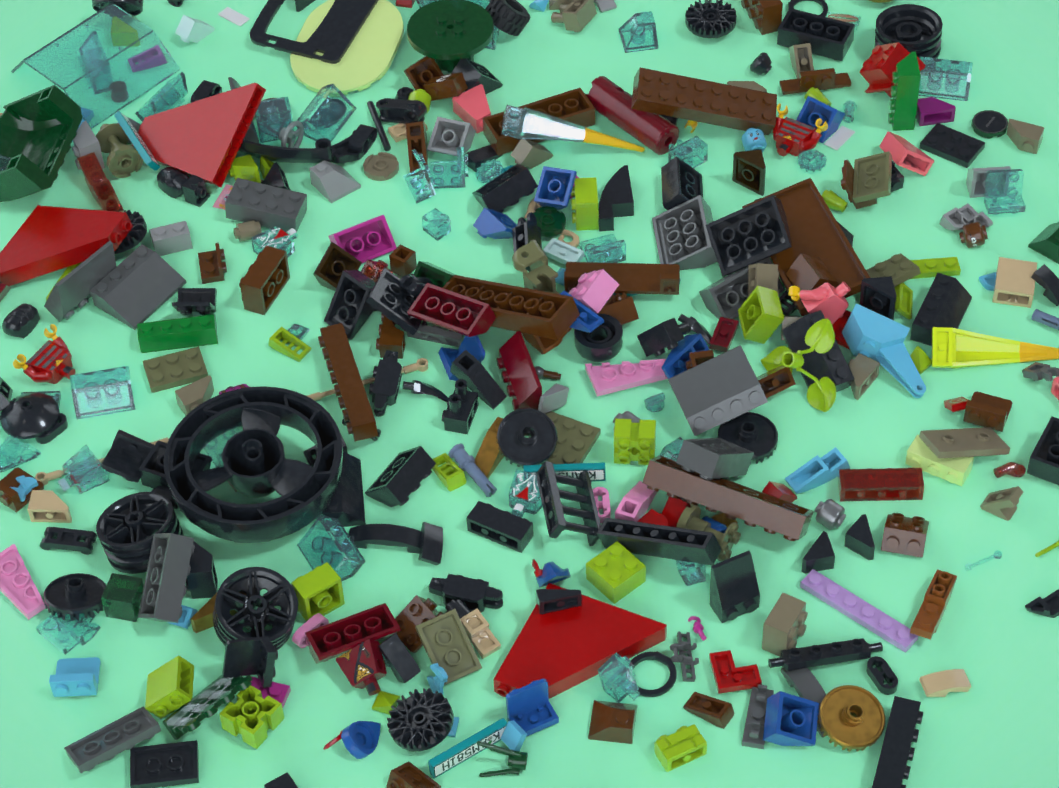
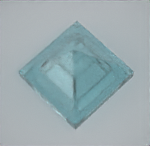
[287,322,310,340]

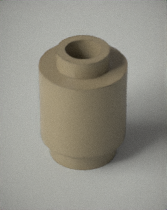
[233,220,262,242]

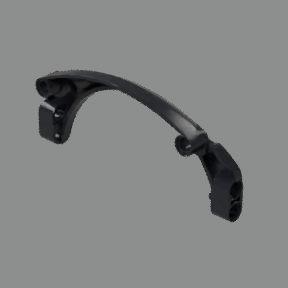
[191,80,377,163]

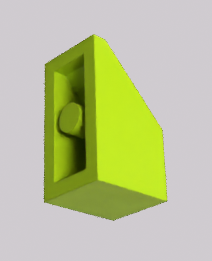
[229,154,261,183]

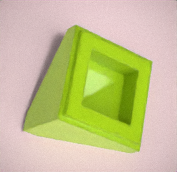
[910,346,932,375]
[372,691,400,715]

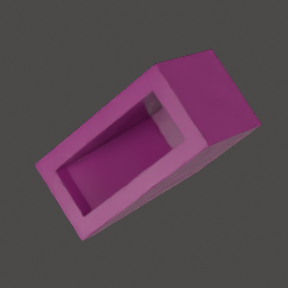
[916,97,956,126]

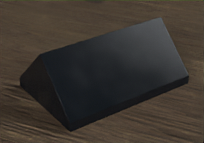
[859,276,896,321]

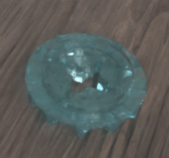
[797,150,827,173]
[475,159,503,183]

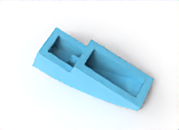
[785,447,850,494]

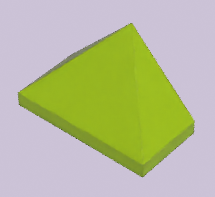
[894,283,913,320]

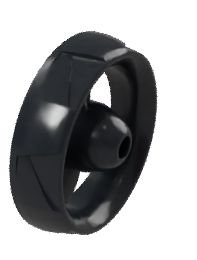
[164,386,343,543]

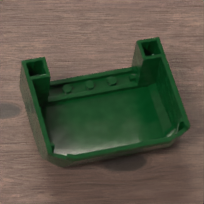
[0,84,82,202]

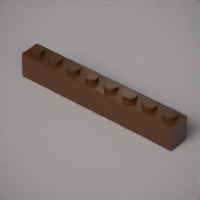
[318,323,378,442]

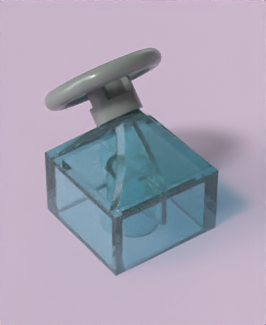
[255,96,304,148]

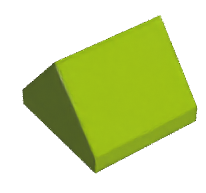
[259,156,274,179]

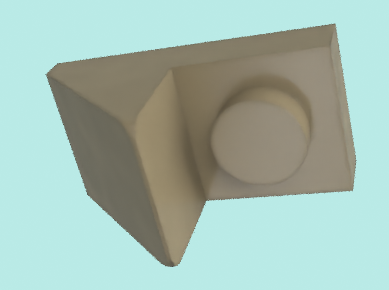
[980,486,1023,521]

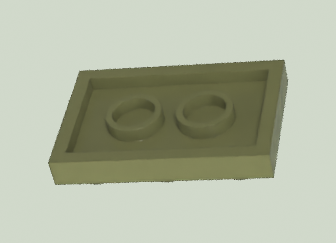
[853,151,892,203]
[866,253,921,286]
[142,346,208,393]
[415,609,482,686]

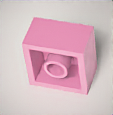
[569,269,619,314]

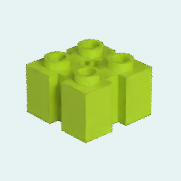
[614,418,656,465]
[219,685,285,749]

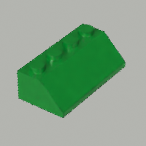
[888,52,921,131]
[137,314,218,353]

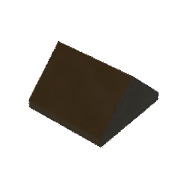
[732,150,766,196]
[313,242,362,291]

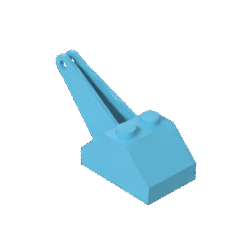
[842,304,926,398]

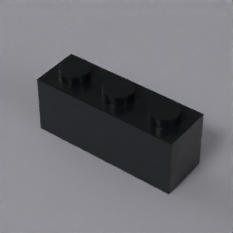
[466,501,534,553]

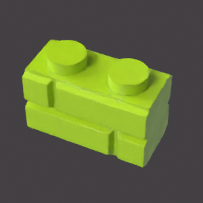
[654,724,707,772]

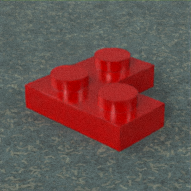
[709,650,762,694]

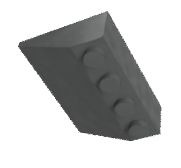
[652,195,718,270]
[44,241,117,322]
[90,244,187,330]
[668,345,768,436]

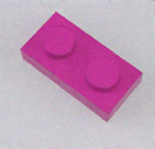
[251,676,291,708]

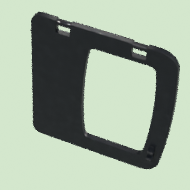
[250,0,378,64]

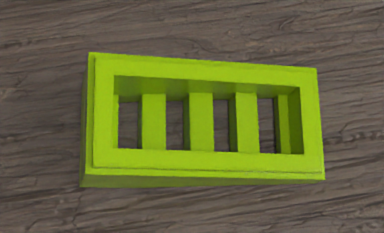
[268,326,312,362]
[432,453,466,492]

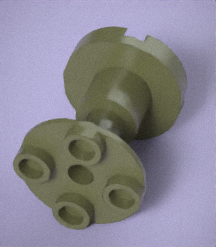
[96,123,143,178]
[676,504,741,562]

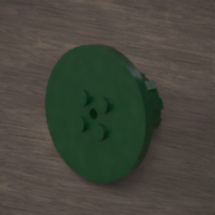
[407,0,494,73]

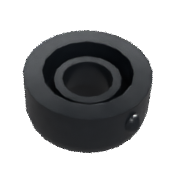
[574,313,623,362]

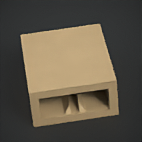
[992,257,1038,308]

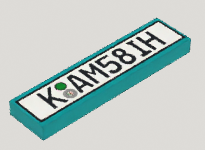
[114,111,160,171]
[524,462,606,484]
[428,718,507,779]

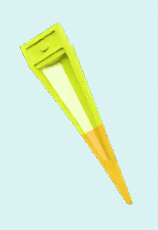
[932,327,1059,369]

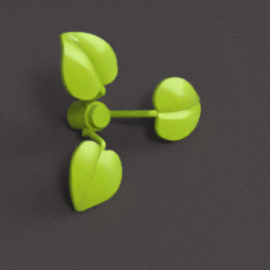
[761,318,836,412]

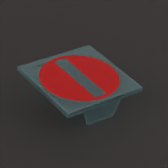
[826,12,862,31]

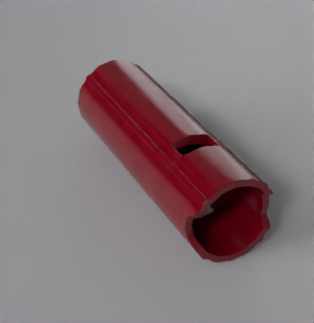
[585,76,679,155]

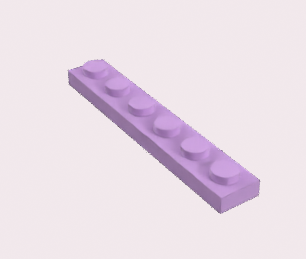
[800,569,919,653]

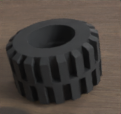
[485,0,531,36]

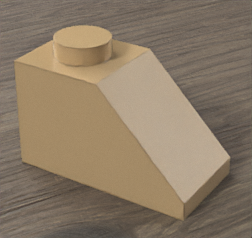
[27,490,72,523]

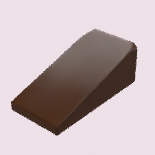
[683,692,734,729]

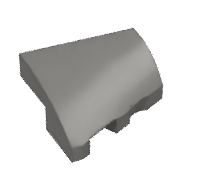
[939,203,994,231]

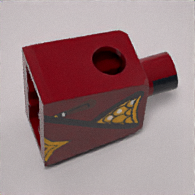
[336,639,387,696]

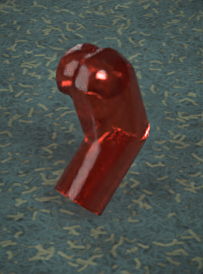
[993,462,1026,478]

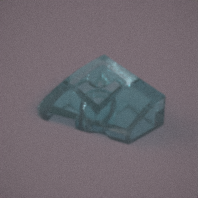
[0,434,42,473]

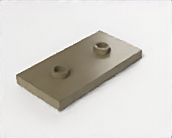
[919,427,1011,458]

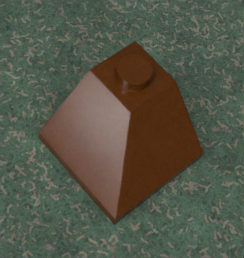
[404,56,443,90]
[588,700,638,744]

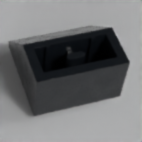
[186,541,218,599]

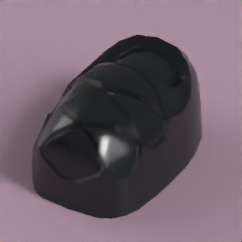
[157,167,189,199]
[2,303,40,339]

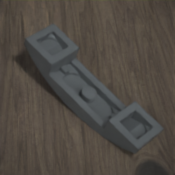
[780,667,827,738]

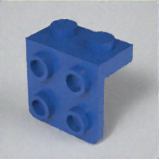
[438,335,485,381]
[506,679,559,737]

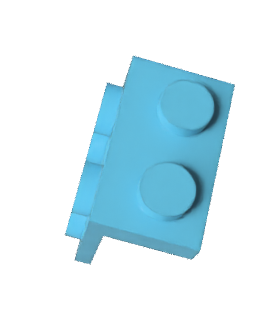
[49,657,101,697]

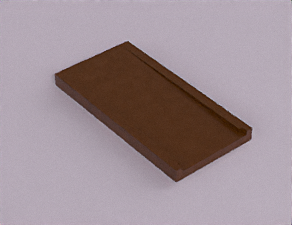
[742,177,870,316]

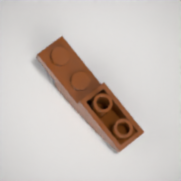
[910,569,957,640]

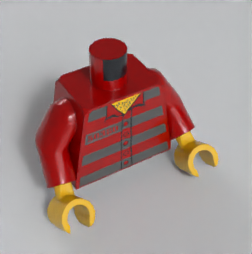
[773,103,828,157]
[13,324,76,384]

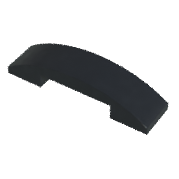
[346,524,421,554]

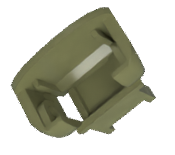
[512,239,560,294]

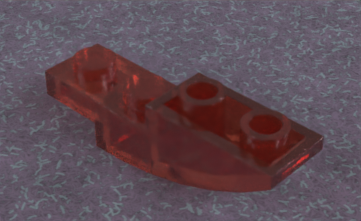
[77,152,124,212]

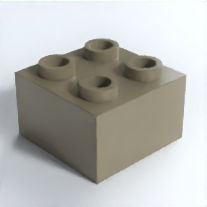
[762,593,808,657]

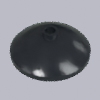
[0,392,60,439]

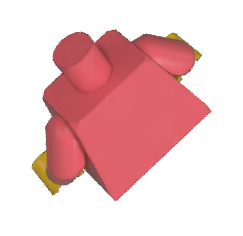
[788,281,851,324]

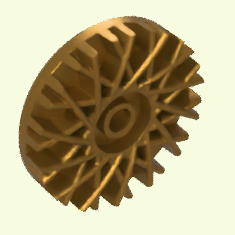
[817,685,885,752]

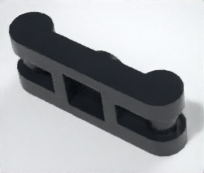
[40,527,97,555]

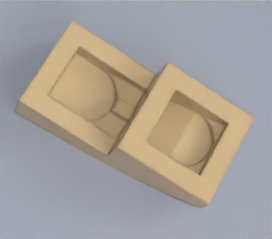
[460,609,501,659]
[919,669,972,697]

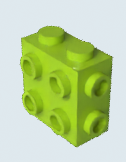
[145,655,194,719]

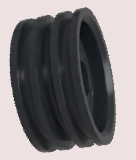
[874,4,943,65]
[96,492,184,574]
[213,567,298,650]

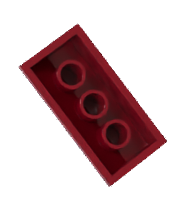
[407,283,496,337]
[496,331,542,410]
[305,603,401,664]

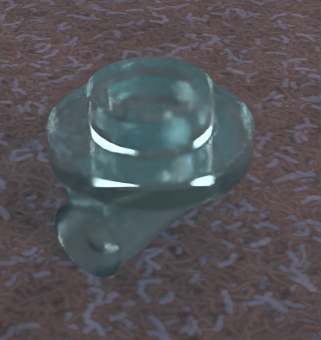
[644,392,666,412]

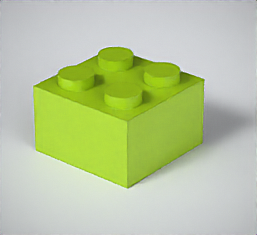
[571,177,599,231]
[738,285,784,344]
[586,541,646,604]
[291,562,345,622]

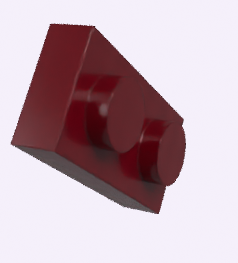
[709,317,739,352]

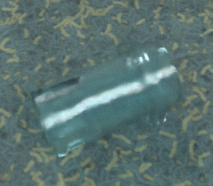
[843,100,857,123]

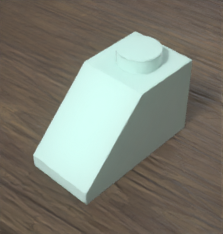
[175,15,215,43]

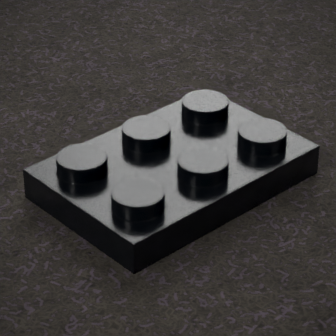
[919,123,985,168]
[130,740,199,788]

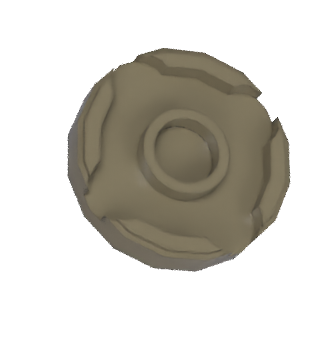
[363,152,399,181]

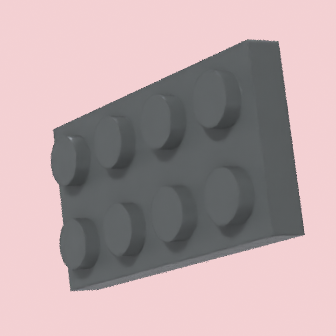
[64,706,161,773]

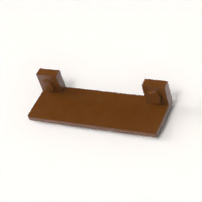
[564,262,680,295]

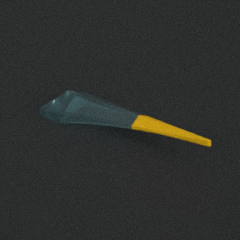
[501,105,645,152]

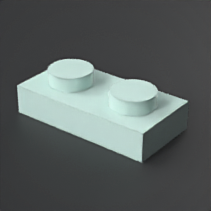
[543,238,585,265]

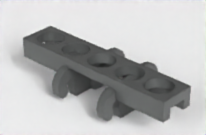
[670,631,699,682]

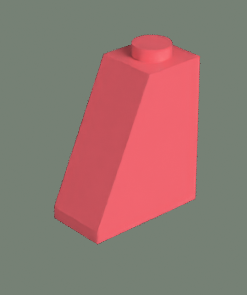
[452,84,491,134]
[879,131,934,176]

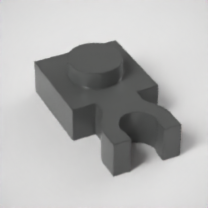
[1022,362,1059,381]

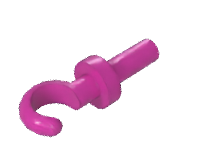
[688,616,707,641]

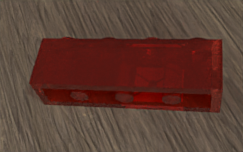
[838,467,924,502]

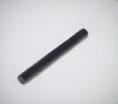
[367,101,391,151]

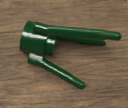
[477,741,528,777]

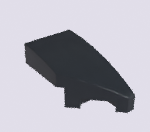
[1025,589,1059,618]

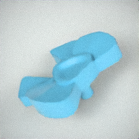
[10,475,39,502]
[427,663,448,695]

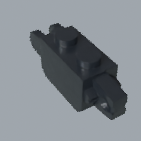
[512,212,542,272]
[369,350,402,417]
[429,573,503,613]

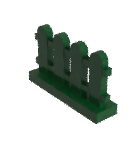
[163,674,253,740]

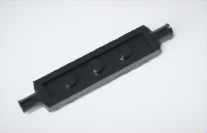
[768,638,883,671]

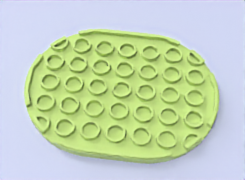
[290,0,404,95]

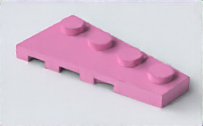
[585,359,668,397]
[0,543,45,620]

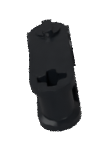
[376,98,427,124]

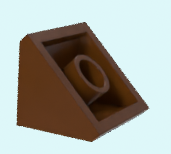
[786,253,838,291]

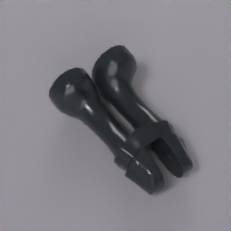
[399,274,438,297]

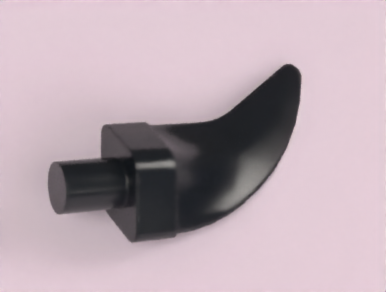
[678,313,711,344]
[402,380,448,402]

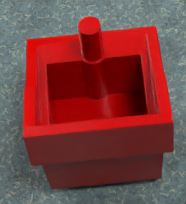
[860,42,926,98]

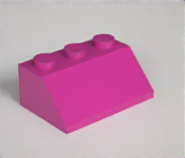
[328,214,397,263]

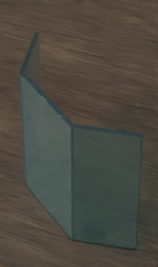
[11,3,180,129]

